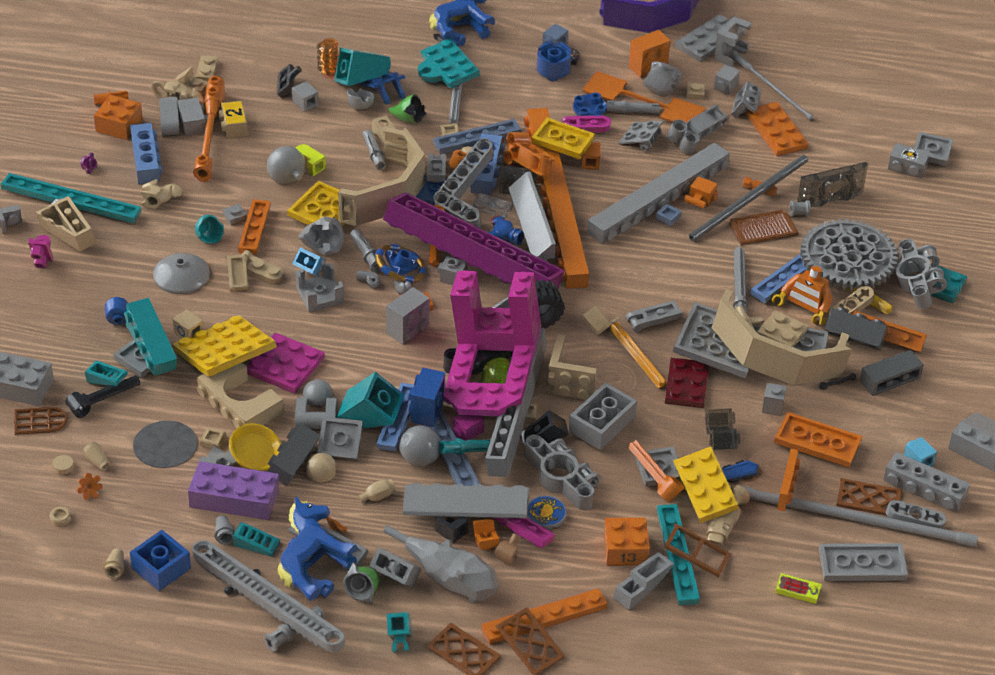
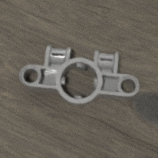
[896,239,947,309]
[525,435,601,510]

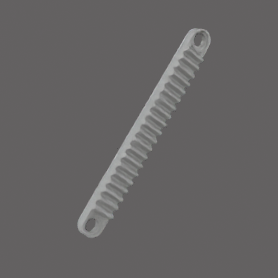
[192,540,345,652]

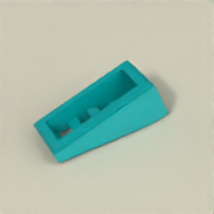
[84,360,128,386]
[233,522,280,556]

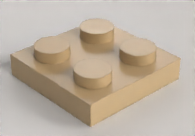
[757,311,808,347]

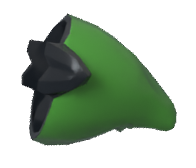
[389,94,426,123]

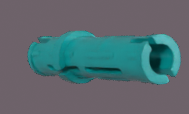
[439,439,491,455]

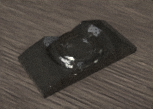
[797,162,868,207]

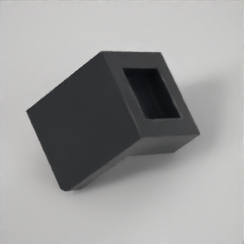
[435,516,468,544]

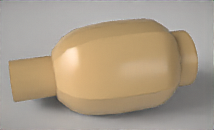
[358,479,396,503]

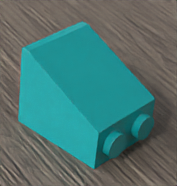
[334,47,391,86]
[336,372,405,428]

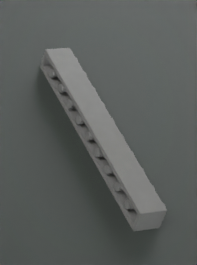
[587,142,730,245]
[485,328,547,477]

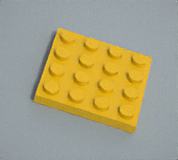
[172,315,277,377]

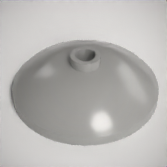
[153,253,210,294]

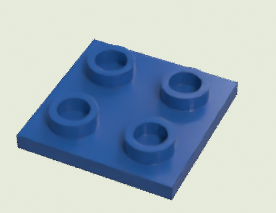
[361,71,405,105]

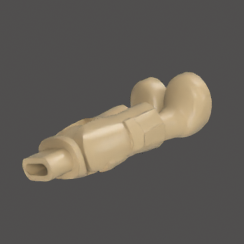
[706,483,750,547]

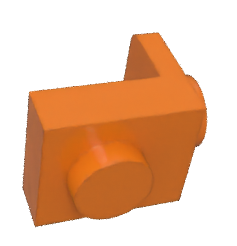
[473,518,500,550]

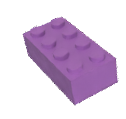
[188,461,279,520]

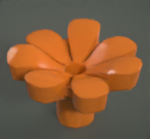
[76,473,103,500]
[325,515,348,532]

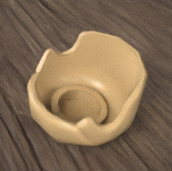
[306,453,336,483]

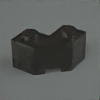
[705,408,740,450]

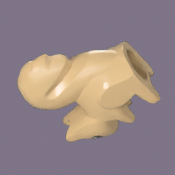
[142,179,183,209]

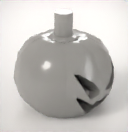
[267,146,305,185]

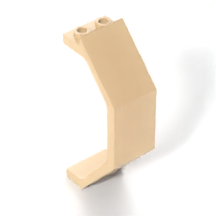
[338,127,425,226]
[712,289,852,385]

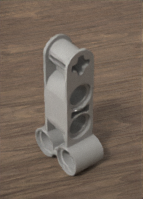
[667,104,730,154]

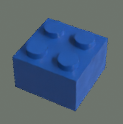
[408,368,445,427]
[130,530,191,591]

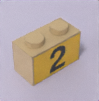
[218,101,248,139]

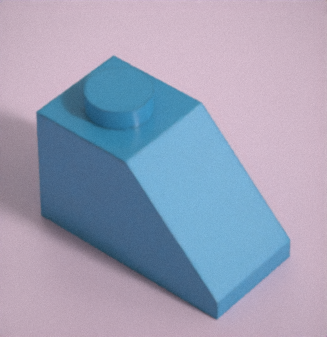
[292,247,326,276]

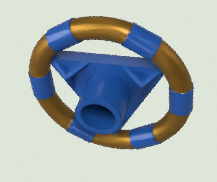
[375,244,427,284]

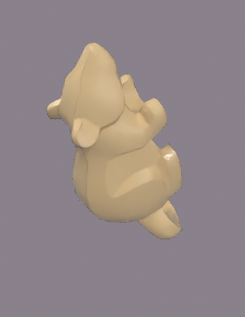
[151,81,204,104]

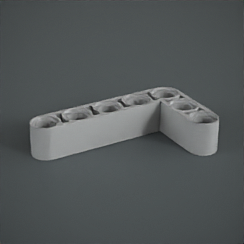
[434,138,494,228]

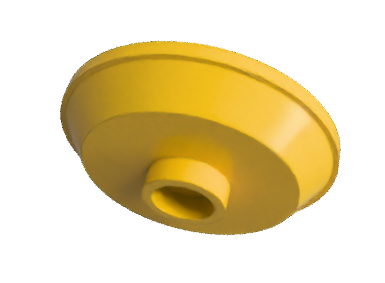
[229,423,281,471]

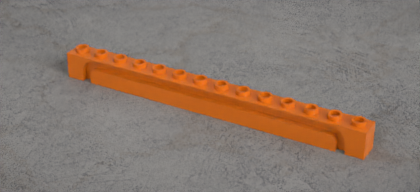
[524,108,589,289]

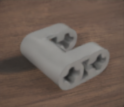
[295,397,337,430]

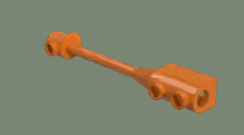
[193,76,225,182]

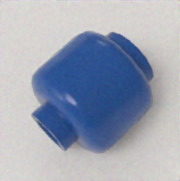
[104,297,128,325]

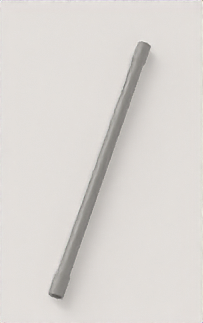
[742,486,978,548]

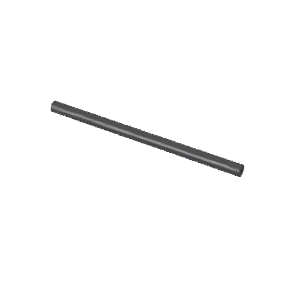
[688,155,808,242]

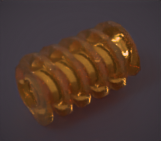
[317,38,338,76]

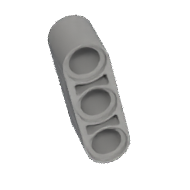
[159,97,180,136]

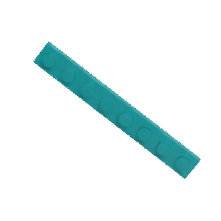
[1,173,141,223]

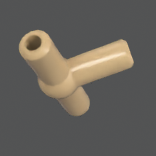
[736,305,764,333]

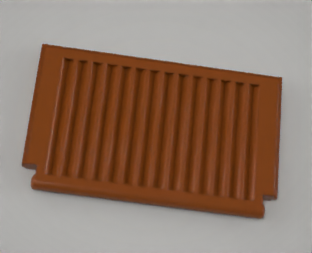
[729,210,799,245]

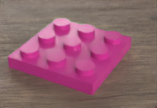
[246,333,325,394]

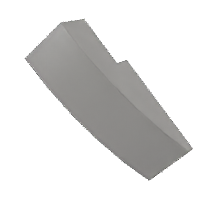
[613,552,674,610]

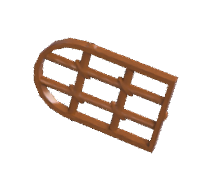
[14,407,67,435]

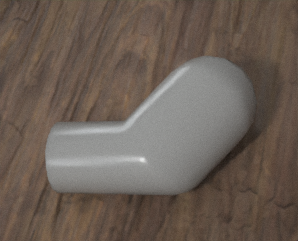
[356,270,380,288]
[394,280,411,294]

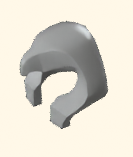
[298,217,344,256]

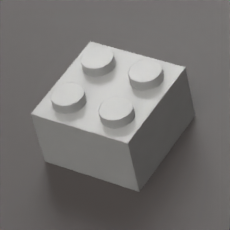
[386,287,430,344]

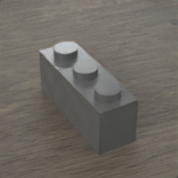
[825,307,888,351]
[860,350,924,396]
[267,423,321,486]

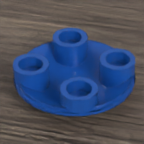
[573,92,607,116]

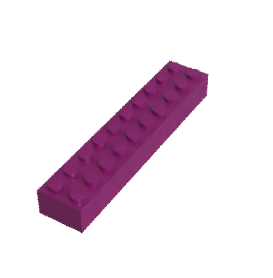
[383,192,565,289]

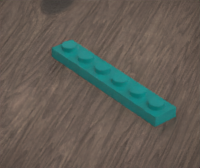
[656,504,700,606]

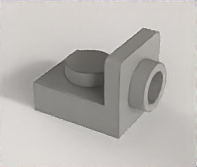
[0,205,22,234]

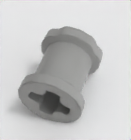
[789,200,811,217]

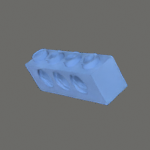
[130,123,163,184]
[470,134,505,195]

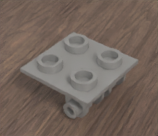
[619,120,663,151]

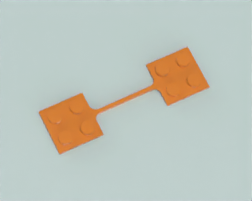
[582,71,706,122]

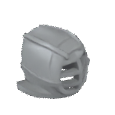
[643,61,681,96]

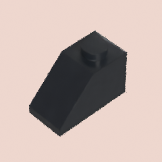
[521,410,569,447]

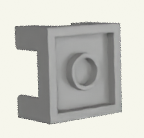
[714,16,752,67]
[295,263,344,312]

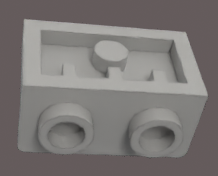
[731,81,762,118]

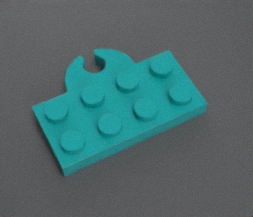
[417,39,480,89]

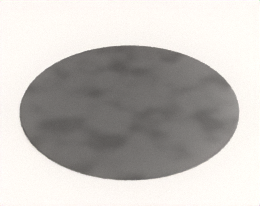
[133,421,197,468]

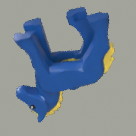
[429,0,495,47]
[278,497,358,601]

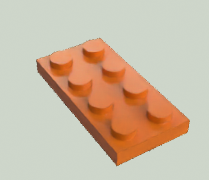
[746,101,808,156]
[774,412,863,468]

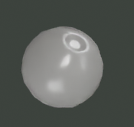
[399,425,440,467]

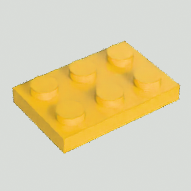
[531,117,595,159]

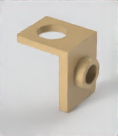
[582,306,619,336]

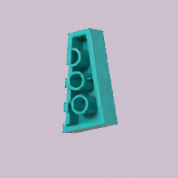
[124,297,177,376]

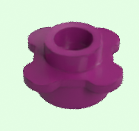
[80,152,97,174]

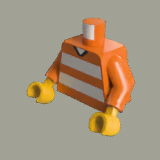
[772,266,833,326]

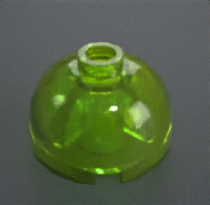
[481,357,511,384]

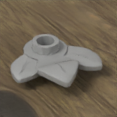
[199,446,237,467]

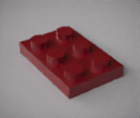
[665,357,709,408]

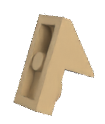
[174,67,208,95]

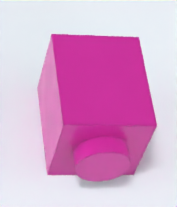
[453,415,484,441]

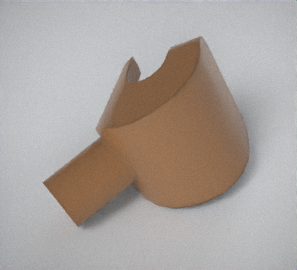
[494,533,521,566]

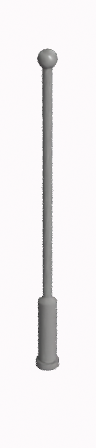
[730,50,814,121]

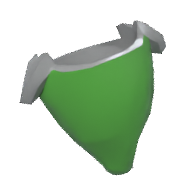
[343,563,379,603]

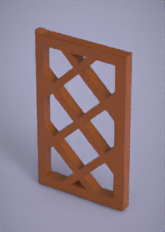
[836,478,902,516]
[496,607,565,675]
[426,623,501,675]

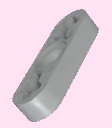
[886,500,946,529]

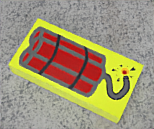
[775,573,822,604]

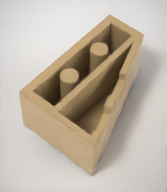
[36,196,97,252]

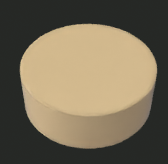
[53,455,74,475]
[50,507,71,527]

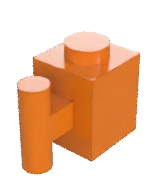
[684,176,719,209]

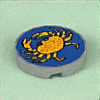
[527,495,567,531]

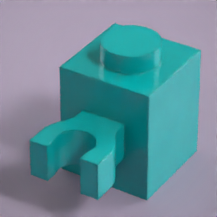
[387,612,412,652]

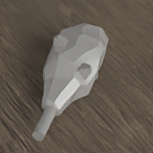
[383,525,499,603]

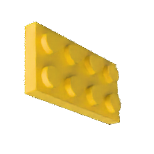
[673,446,739,523]

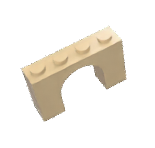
[197,363,284,428]

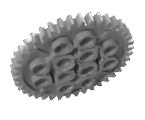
[800,218,898,291]

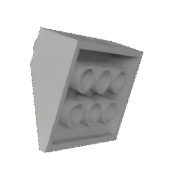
[948,412,995,472]

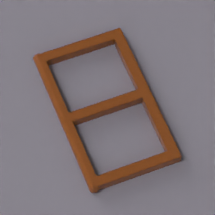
[663,524,731,578]

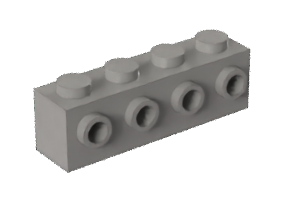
[883,452,970,513]

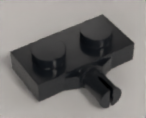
[277,64,302,98]

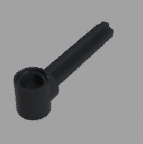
[65,375,141,418]

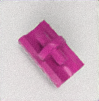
[28,235,53,268]

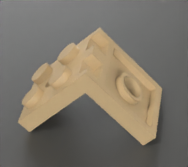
[547,334,597,400]

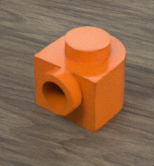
[449,149,467,171]

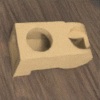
[372,115,395,147]

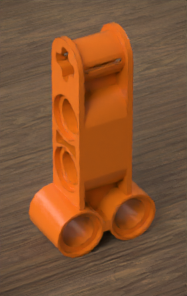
[504,132,555,177]

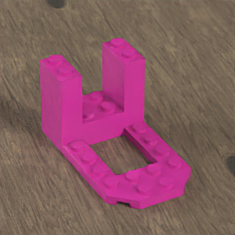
[443,270,541,416]

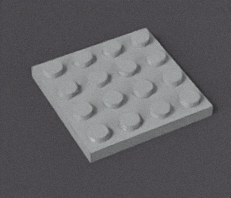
[673,302,761,378]

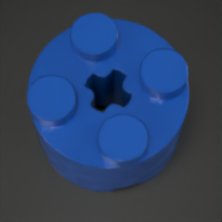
[537,42,571,81]

